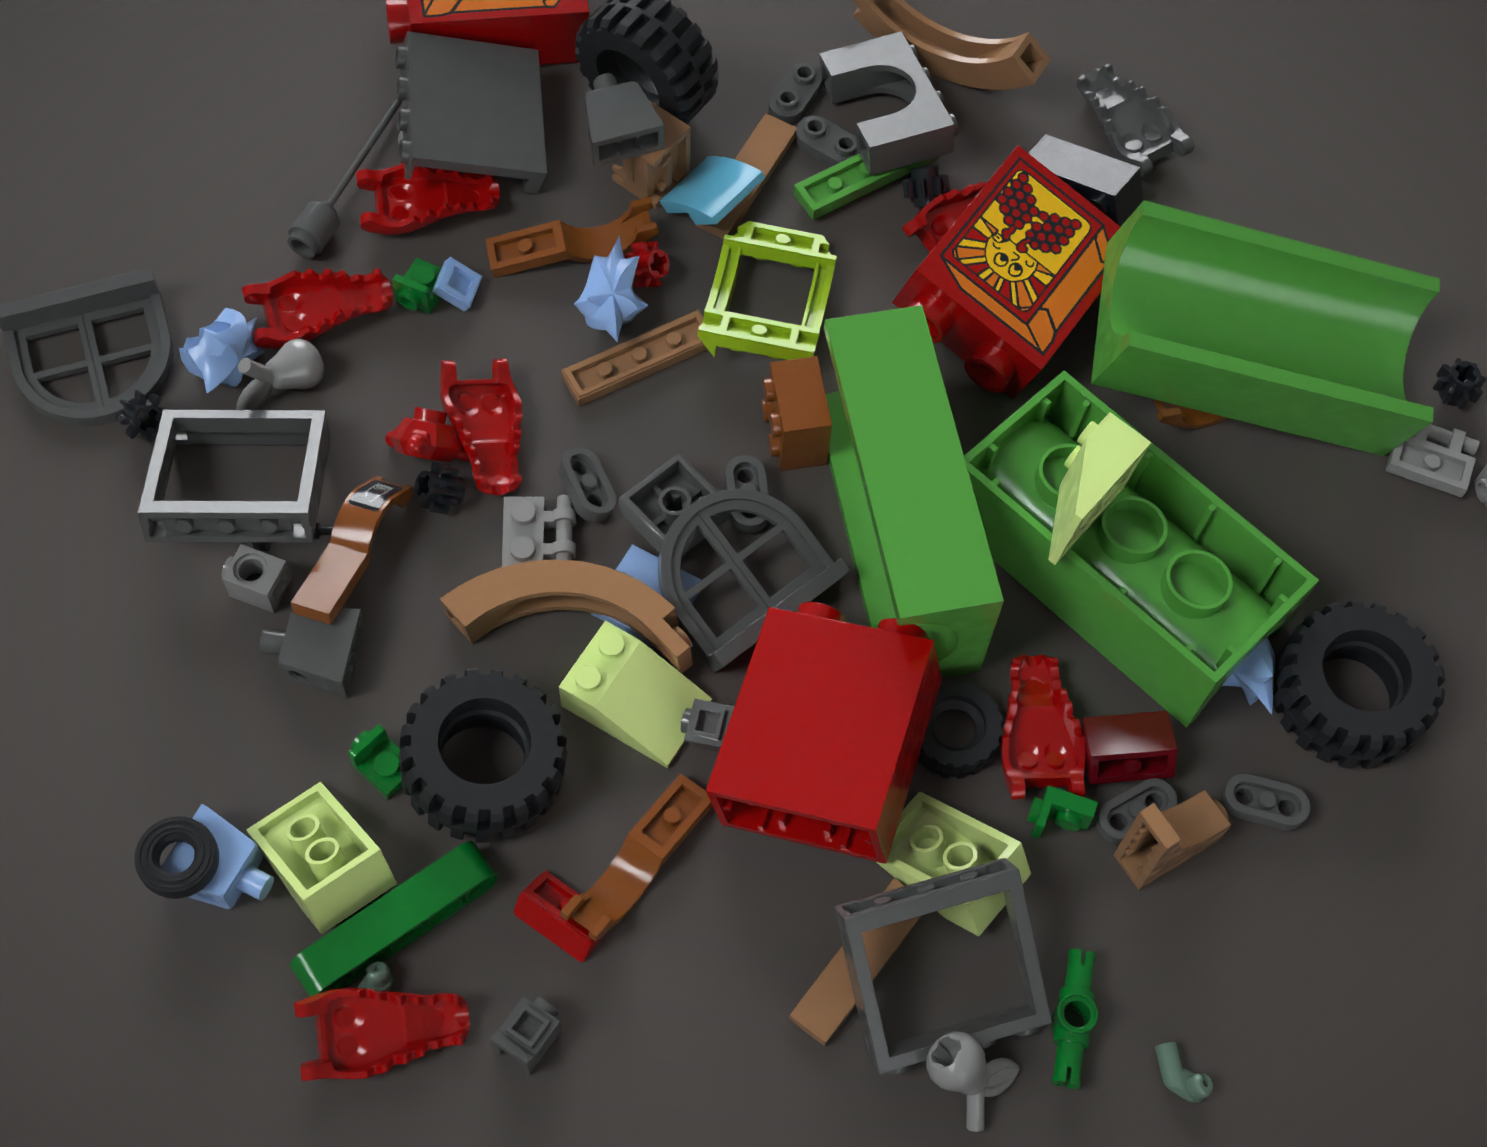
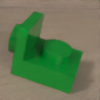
[392,257,441,315]
[348,724,402,800]
[1027,785,1098,839]

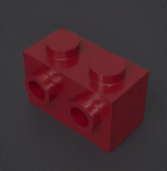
[1081,711,1178,784]

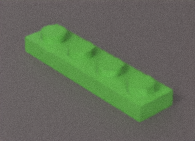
[793,154,937,220]

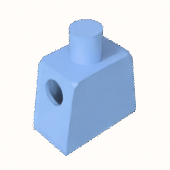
[161,804,274,909]

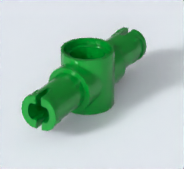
[1050,949,1098,1089]

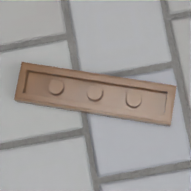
[695,113,797,239]
[561,310,708,407]
[789,878,923,1046]

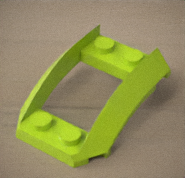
[697,221,837,360]

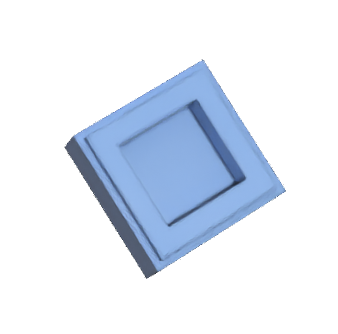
[432,257,483,311]

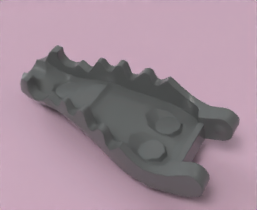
[1076,63,1195,177]

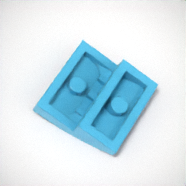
[659,156,766,225]

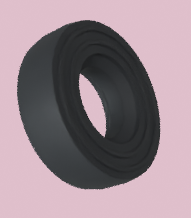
[135,816,219,899]

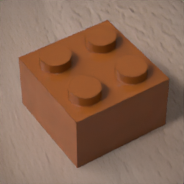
[761,356,832,471]

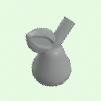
[236,339,324,410]
[926,1031,1020,1132]

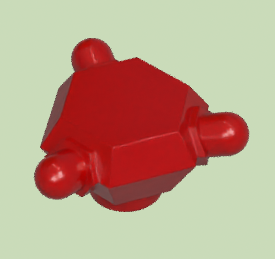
[385,407,469,462]

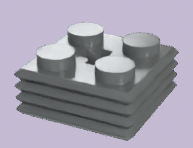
[619,454,730,556]

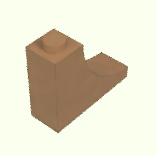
[1113,790,1231,890]

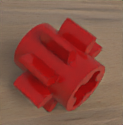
[624,241,669,288]

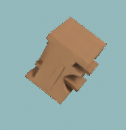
[612,100,691,209]

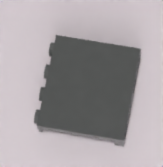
[394,31,547,194]

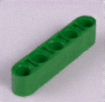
[289,841,499,997]

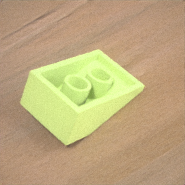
[1048,412,1152,565]
[559,620,712,768]
[246,782,397,934]
[876,791,1031,937]

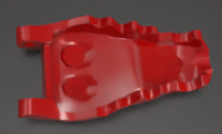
[356,163,500,235]
[902,181,988,253]
[242,268,393,349]
[440,358,523,496]
[1001,654,1086,800]
[293,988,470,1081]

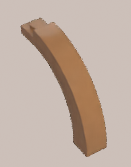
[852,0,1051,90]
[440,559,693,674]

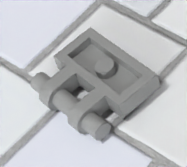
[1385,424,1480,498]
[502,494,577,567]

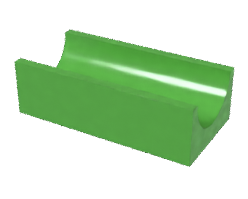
[1091,200,1440,456]
[824,305,1004,678]
[964,371,1319,728]

